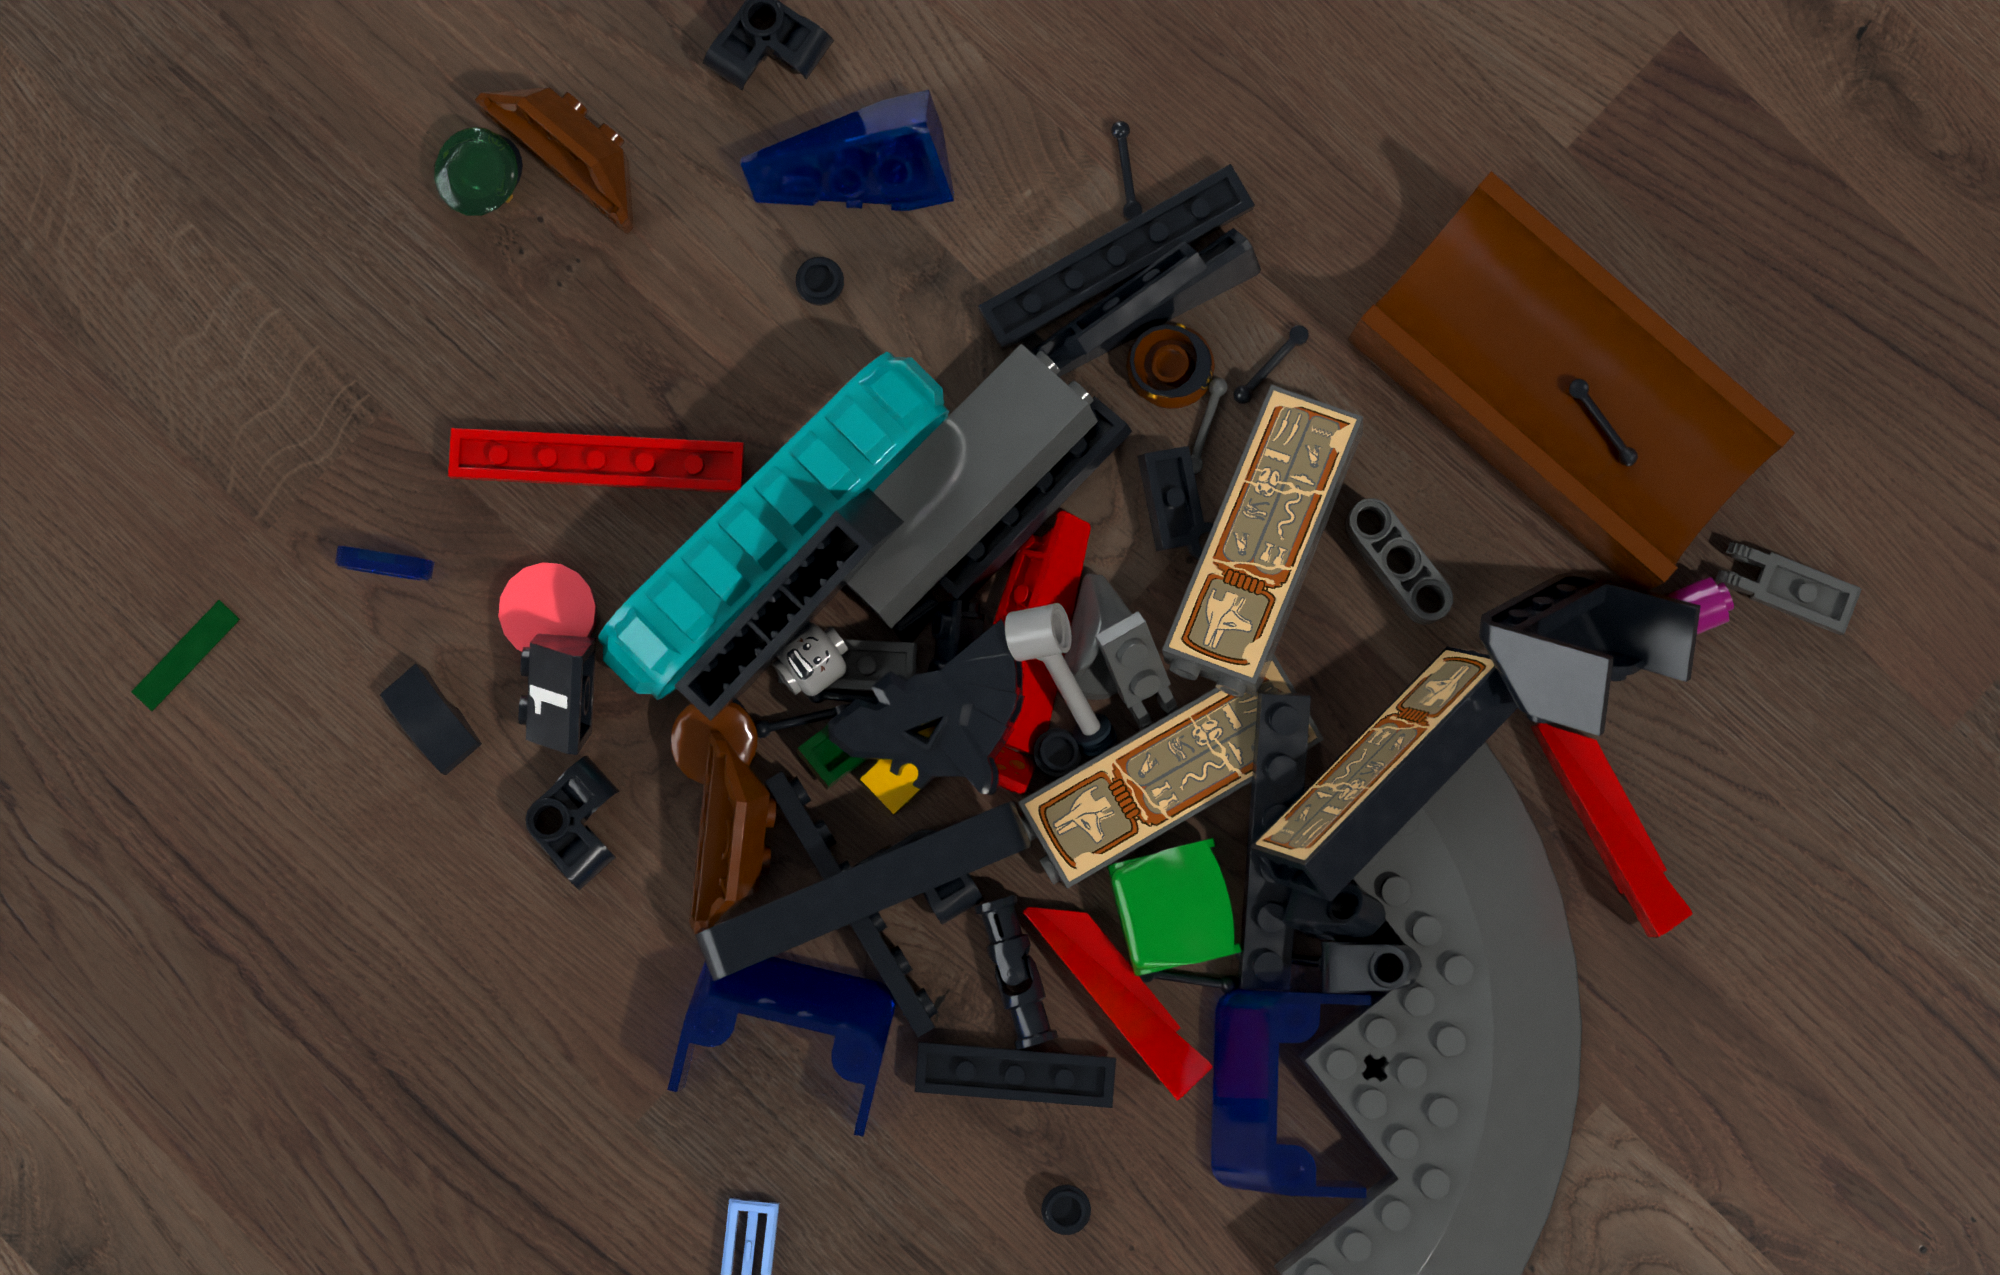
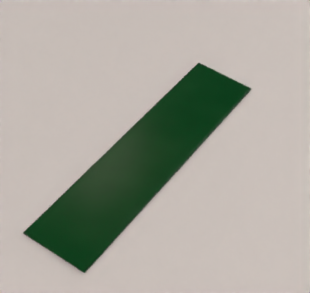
[131,600,240,711]

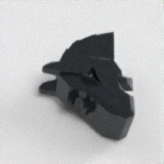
[828,619,1025,795]

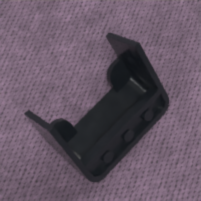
[1479,573,1701,736]

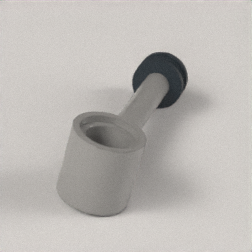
[1005,603,1117,756]

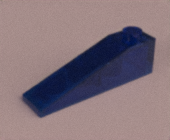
[740,90,954,211]

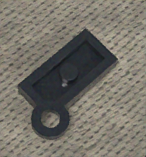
[1137,446,1213,560]

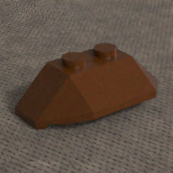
[475,87,633,234]
[689,730,776,934]

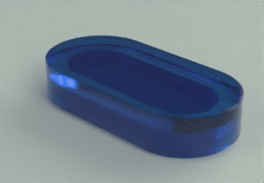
[335,546,435,581]

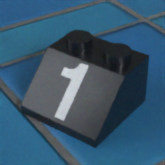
[518,634,596,755]

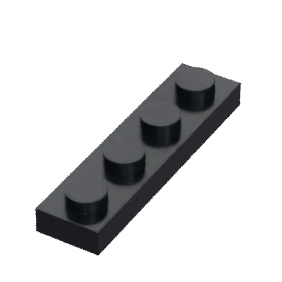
[915,1041,1116,1108]

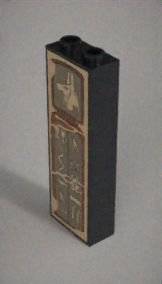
[1250,647,1518,902]

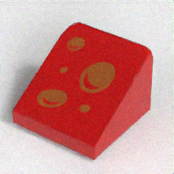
[995,747,1036,795]

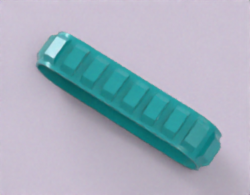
[598,352,950,700]

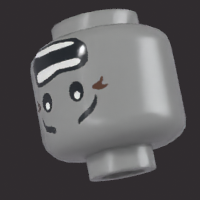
[772,623,848,696]

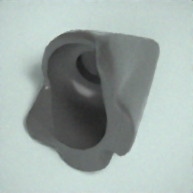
[1064,574,1132,700]

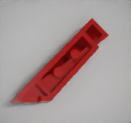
[993,511,1091,755]
[1530,723,1693,938]
[1022,907,1213,1101]

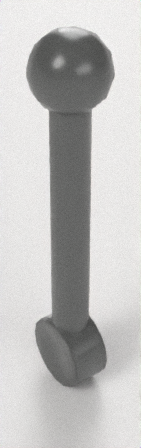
[1191,377,1228,475]

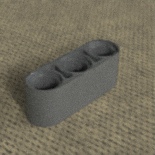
[1344,498,1453,625]

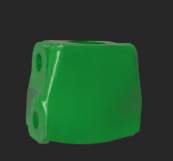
[1107,838,1242,976]

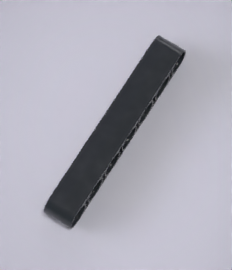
[695,800,1032,981]

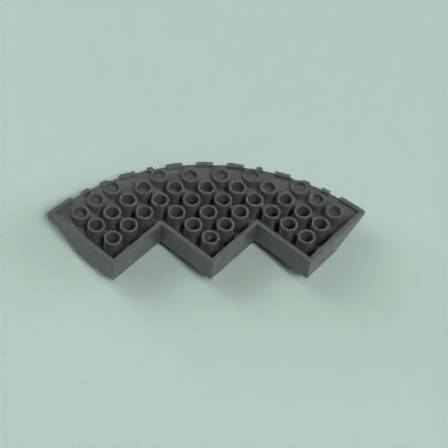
[1274,742,1582,1275]

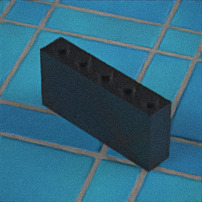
[674,488,904,721]

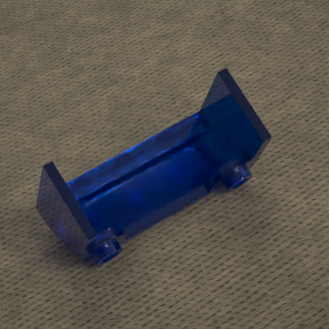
[667,956,896,1137]
[1210,989,1371,1198]

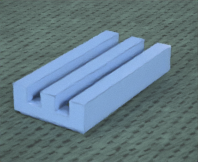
[721,1198,780,1275]

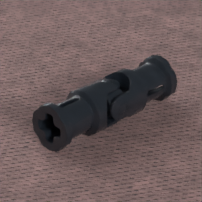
[974,894,1058,1050]

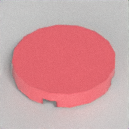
[498,562,597,652]

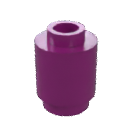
[1665,577,1734,635]

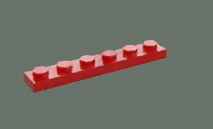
[448,428,745,493]

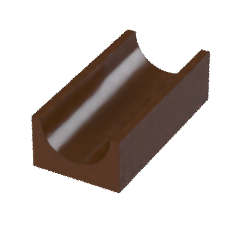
[1347,171,1795,591]

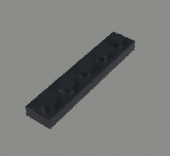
[938,396,1132,606]

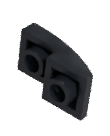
[380,663,482,775]

